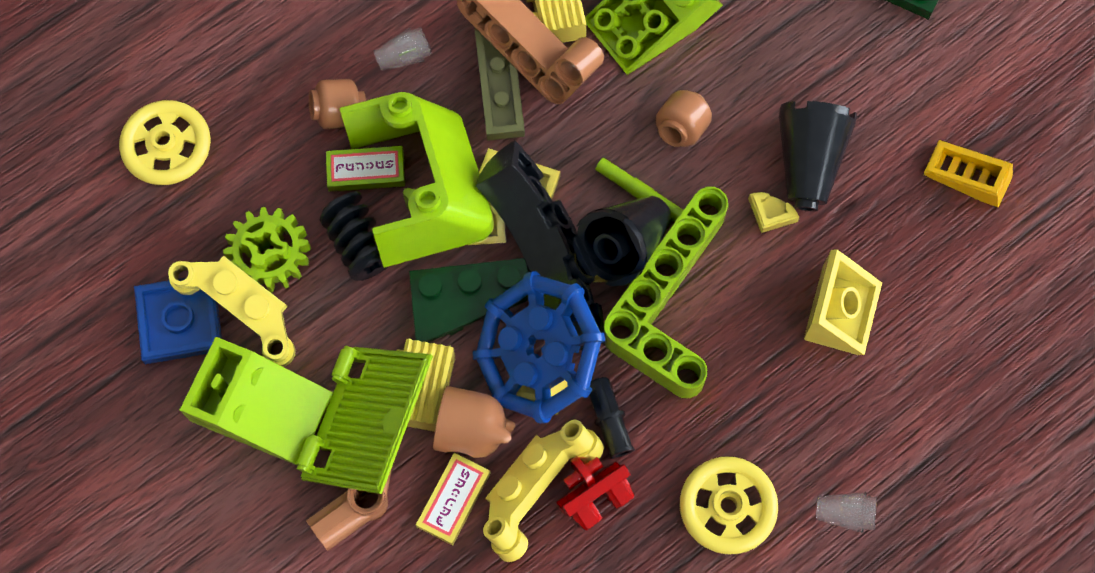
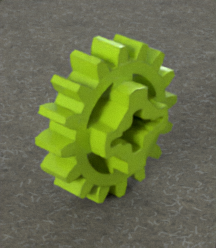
[223,207,311,293]

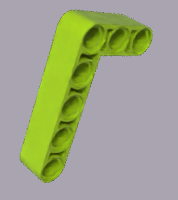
[604,187,728,398]

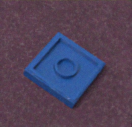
[134,277,222,364]

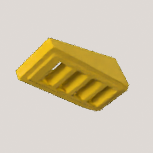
[924,140,1013,207]

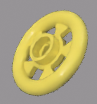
[119,100,211,185]
[680,457,778,554]

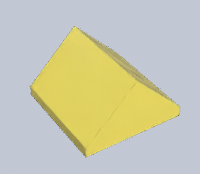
[804,250,882,355]

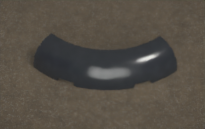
[476,140,605,350]

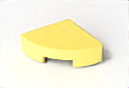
[748,192,799,233]

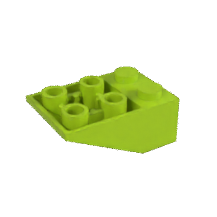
[585,0,723,75]
[180,337,333,465]

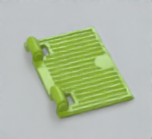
[296,346,433,494]

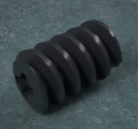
[319,191,388,281]

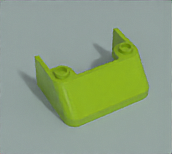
[340,92,494,268]

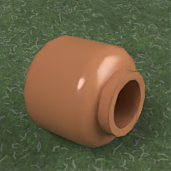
[309,79,366,129]
[655,90,712,147]

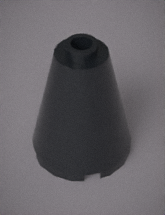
[779,101,857,211]
[573,196,672,286]

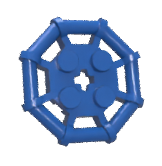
[472,271,605,424]

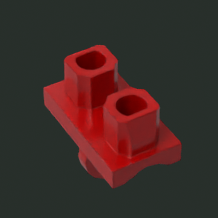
[555,456,634,530]

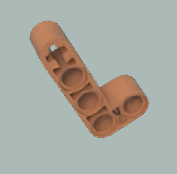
[457,0,604,104]

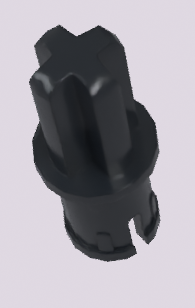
[589,377,635,459]

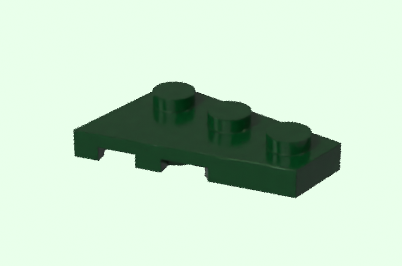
[409,258,529,343]

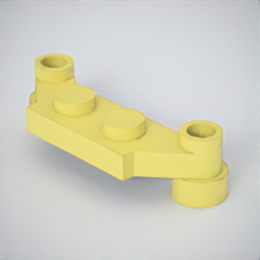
[168,256,295,367]
[483,420,604,562]

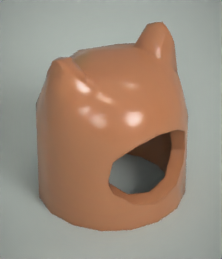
[433,386,515,458]

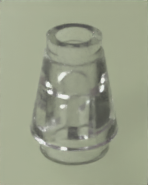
[374,27,432,71]
[816,492,877,533]

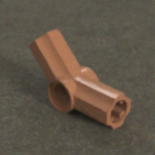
[306,468,392,551]

